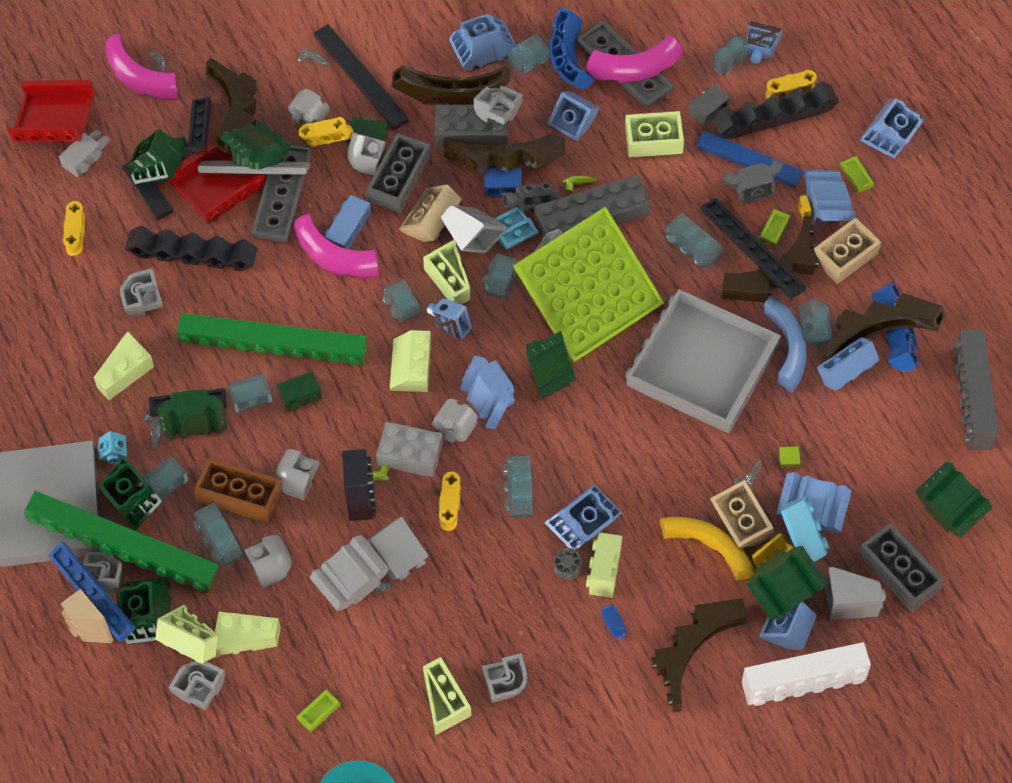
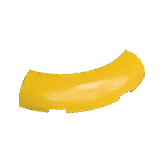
[659,517,755,581]

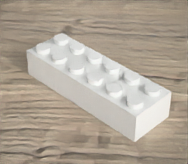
[742,642,871,706]

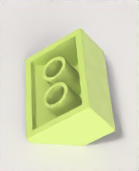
[390,330,431,392]

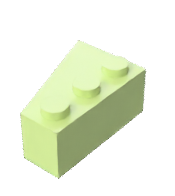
[423,240,470,305]
[94,331,154,400]
[586,532,622,598]
[155,605,218,664]
[214,612,281,658]
[423,657,472,735]

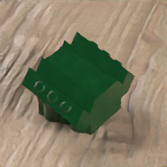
[221,121,291,170]
[128,129,188,184]
[526,331,576,399]
[157,389,228,440]
[97,456,162,531]
[915,461,992,537]
[746,546,827,620]
[116,577,172,644]

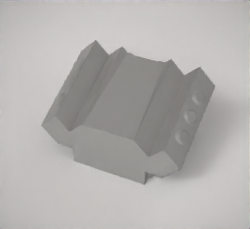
[310,535,389,611]

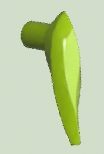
[563,176,598,193]
[373,465,390,481]

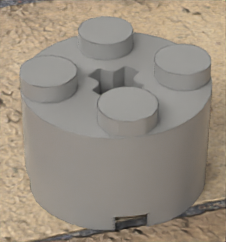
[288,89,330,124]
[432,399,478,443]

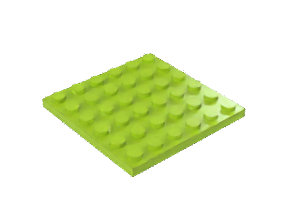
[513,207,664,363]

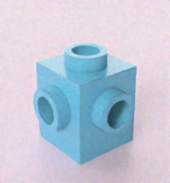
[98,431,127,464]

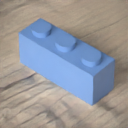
[324,195,371,249]
[817,337,880,390]

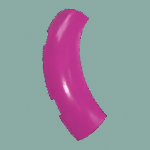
[105,34,178,100]
[585,34,683,83]
[293,214,379,278]

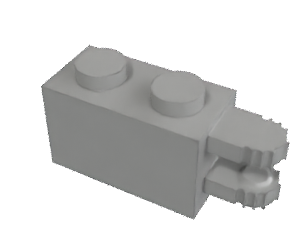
[59,129,110,178]

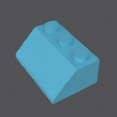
[781,496,829,562]

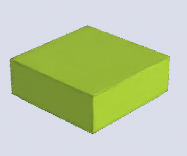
[779,446,800,468]

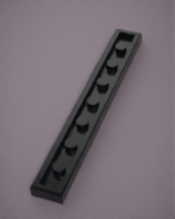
[314,24,409,130]
[701,198,806,299]

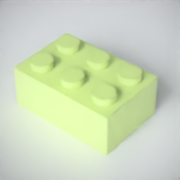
[625,111,684,157]

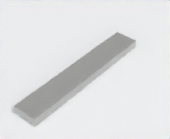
[198,161,310,174]

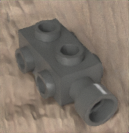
[502,183,558,212]

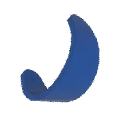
[601,603,627,639]

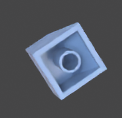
[547,91,600,141]
[759,602,817,650]

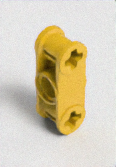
[765,70,817,99]
[299,117,353,147]
[63,201,86,256]
[439,472,461,531]

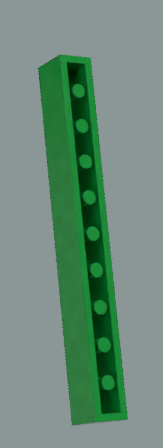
[176,313,368,365]
[24,491,219,593]

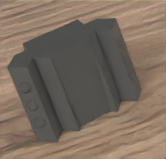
[721,160,784,204]

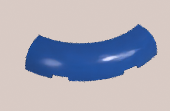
[549,7,594,89]
[871,280,919,371]

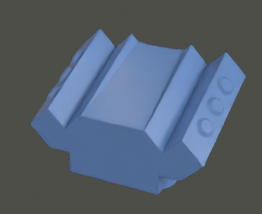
[449,14,518,72]
[860,98,924,158]
[804,169,856,224]
[460,355,515,429]
[776,472,852,534]
[545,484,622,550]

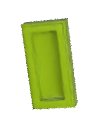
[840,156,874,194]
[759,209,791,247]
[296,689,341,732]

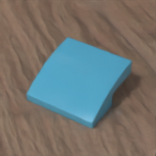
[494,207,539,250]

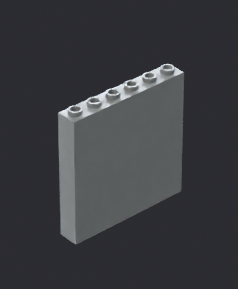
[625,289,781,434]
[0,441,102,567]

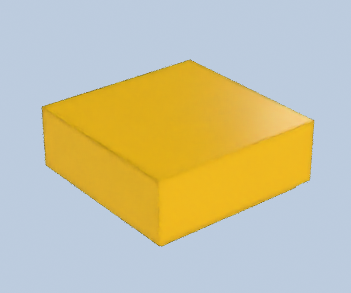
[798,195,812,220]

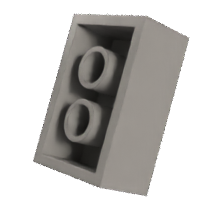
[376,422,443,478]

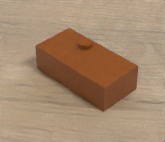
[194,458,283,524]

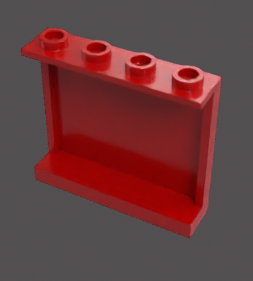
[7,80,96,142]
[168,141,266,224]

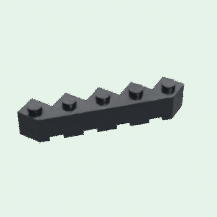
[712,81,839,139]
[125,226,258,272]

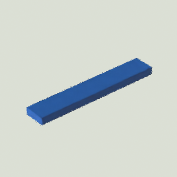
[696,131,804,188]
[48,542,136,642]

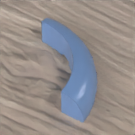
[763,296,807,393]

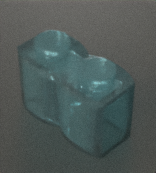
[713,35,748,75]
[382,279,421,323]

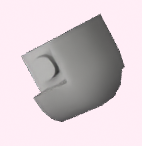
[474,86,523,125]
[348,132,386,176]
[120,268,163,317]
[275,449,320,501]
[245,535,292,589]
[83,552,122,596]
[482,653,527,703]
[168,661,225,710]

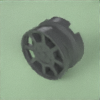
[554,548,582,580]

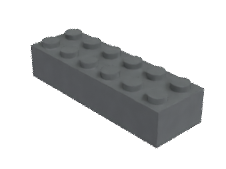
[534,174,651,238]
[953,329,998,450]

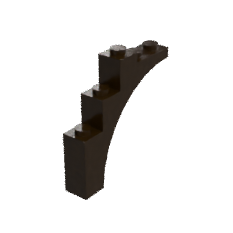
[205,58,257,154]
[391,65,511,105]
[444,133,565,175]
[722,216,819,303]
[823,293,946,361]
[651,598,747,712]

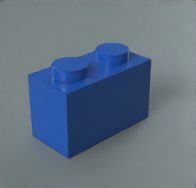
[484,167,521,197]

